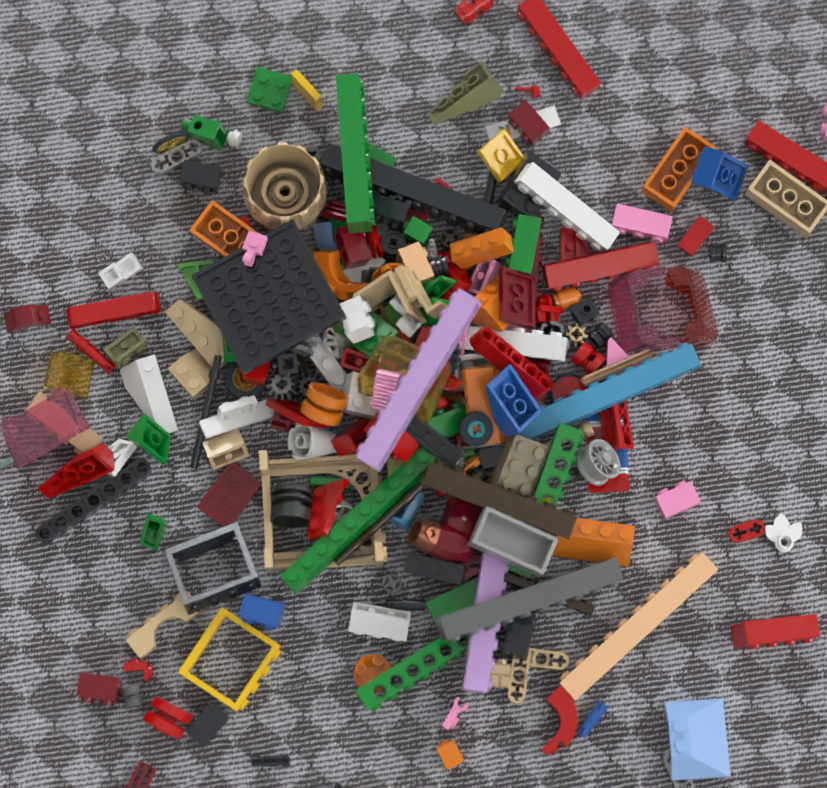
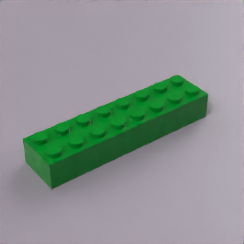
[336,73,375,234]

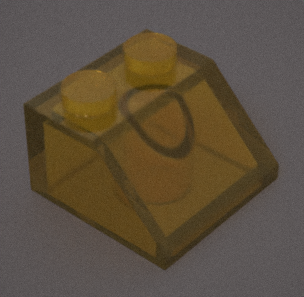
[43,351,95,398]

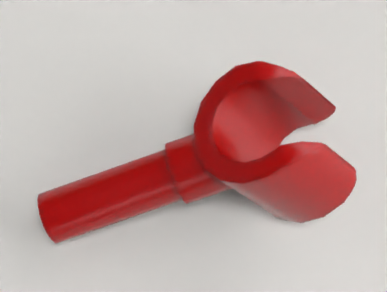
[515,85,541,98]

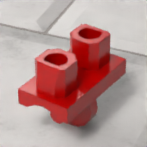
[535,294,564,324]

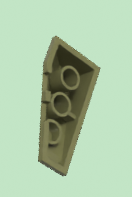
[427,60,504,125]

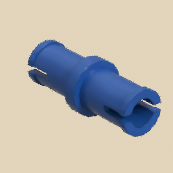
[576,700,609,739]

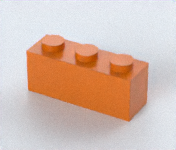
[450,227,514,269]

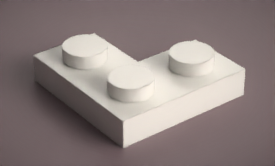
[389,294,423,338]

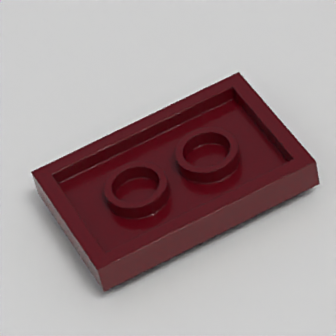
[499,267,535,330]
[197,462,262,527]

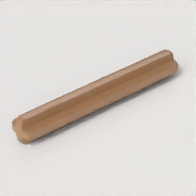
[581,349,653,387]

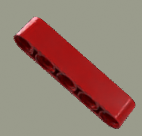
[66,292,162,329]
[469,326,553,399]

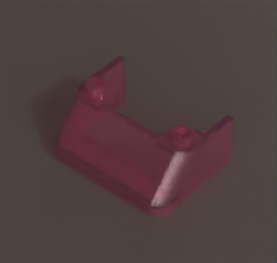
[608,266,679,354]

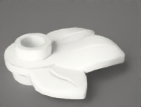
[765,514,802,552]

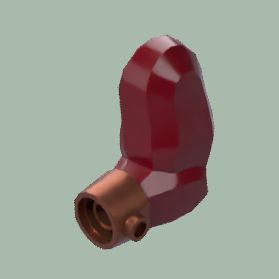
[408,494,484,563]

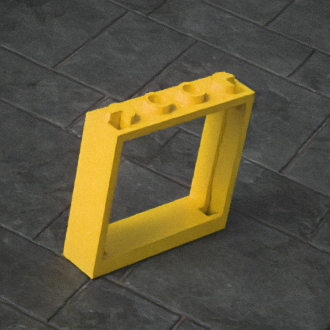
[178,607,282,712]

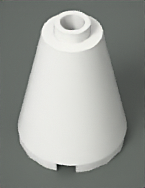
[288,423,337,460]

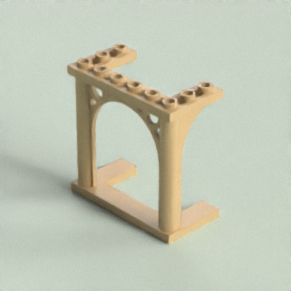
[259,450,387,574]

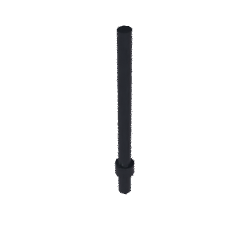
[190,355,222,469]

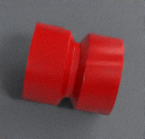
[440,270,473,300]
[570,342,607,375]

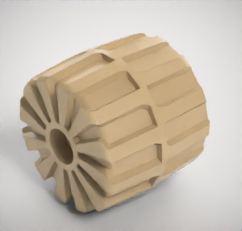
[243,142,327,232]

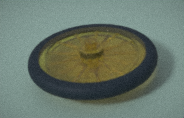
[152,131,190,153]

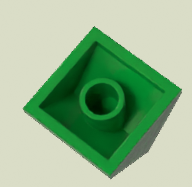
[126,414,171,465]

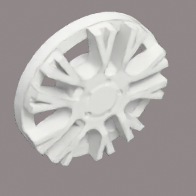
[323,325,355,359]

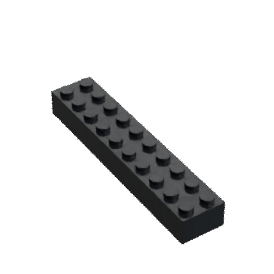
[320,143,506,234]

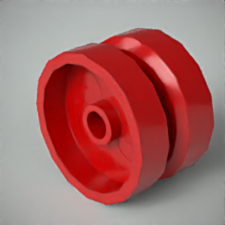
[142,696,193,740]

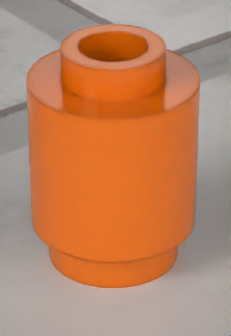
[552,287,582,309]

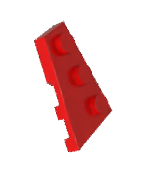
[308,478,349,540]

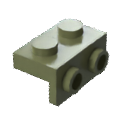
[103,327,148,368]

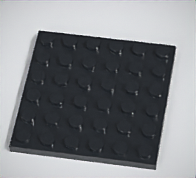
[191,220,347,375]

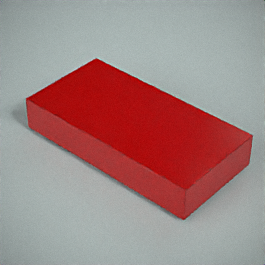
[677,216,715,257]

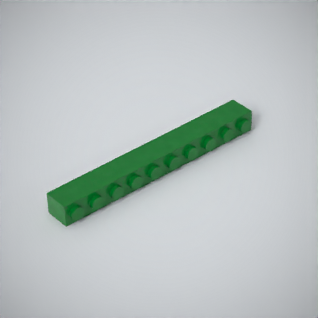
[280,446,438,595]

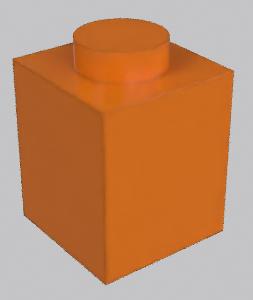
[436,739,464,771]

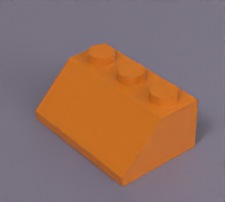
[471,275,510,332]

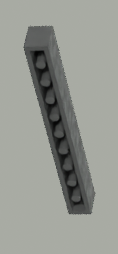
[434,557,624,643]

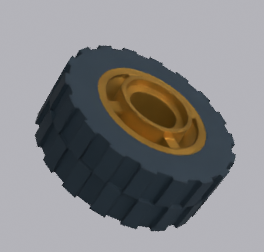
[225,362,267,399]

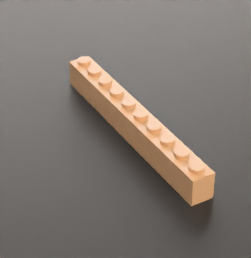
[559,552,719,701]

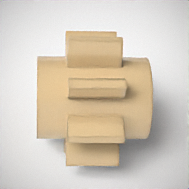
[566,323,588,348]

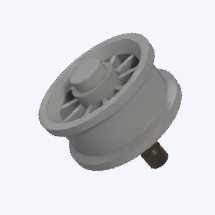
[574,439,620,486]

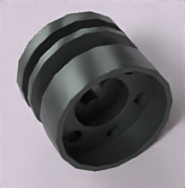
[270,484,312,528]

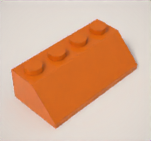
[462,364,507,447]
[553,518,635,567]

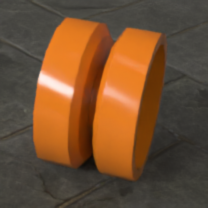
[300,382,349,426]

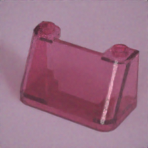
[0,387,91,469]

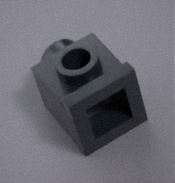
[569,297,601,327]

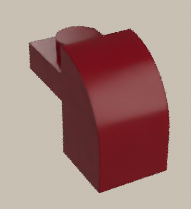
[3,304,51,332]

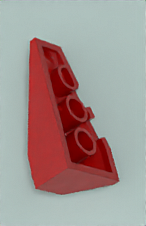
[38,443,115,499]

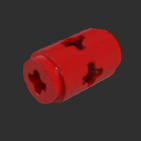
[454,0,494,25]

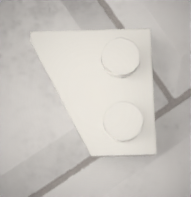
[108,439,137,477]

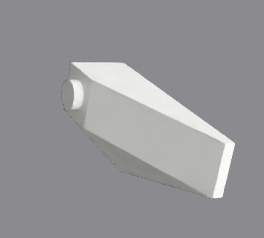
[120,354,178,433]

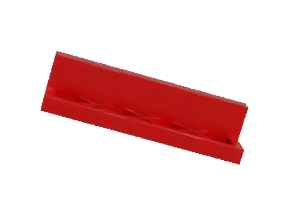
[599,374,634,451]

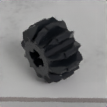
[294,369,328,400]

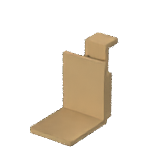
[353,265,448,323]

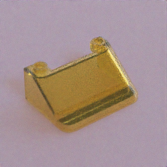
[358,335,451,424]

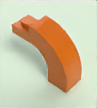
[313,249,370,300]

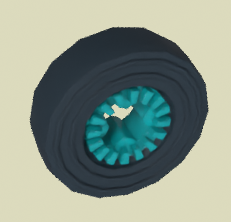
[458,411,494,447]

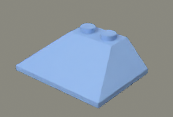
[664,699,730,781]

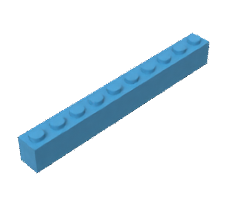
[519,343,702,440]

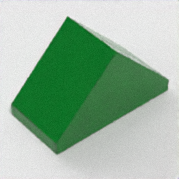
[139,514,168,551]

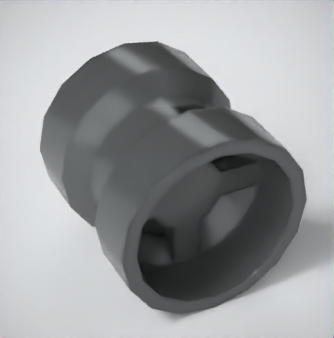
[120,685,144,709]

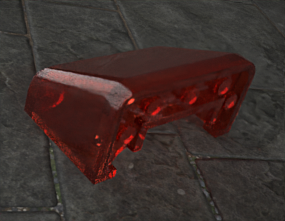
[664,266,718,348]

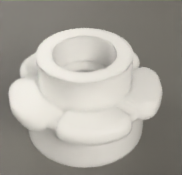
[226,129,242,147]

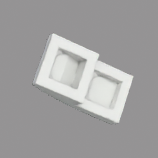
[98,253,143,289]

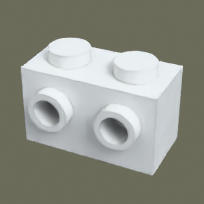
[340,295,375,344]

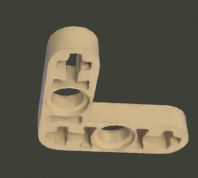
[508,648,569,704]

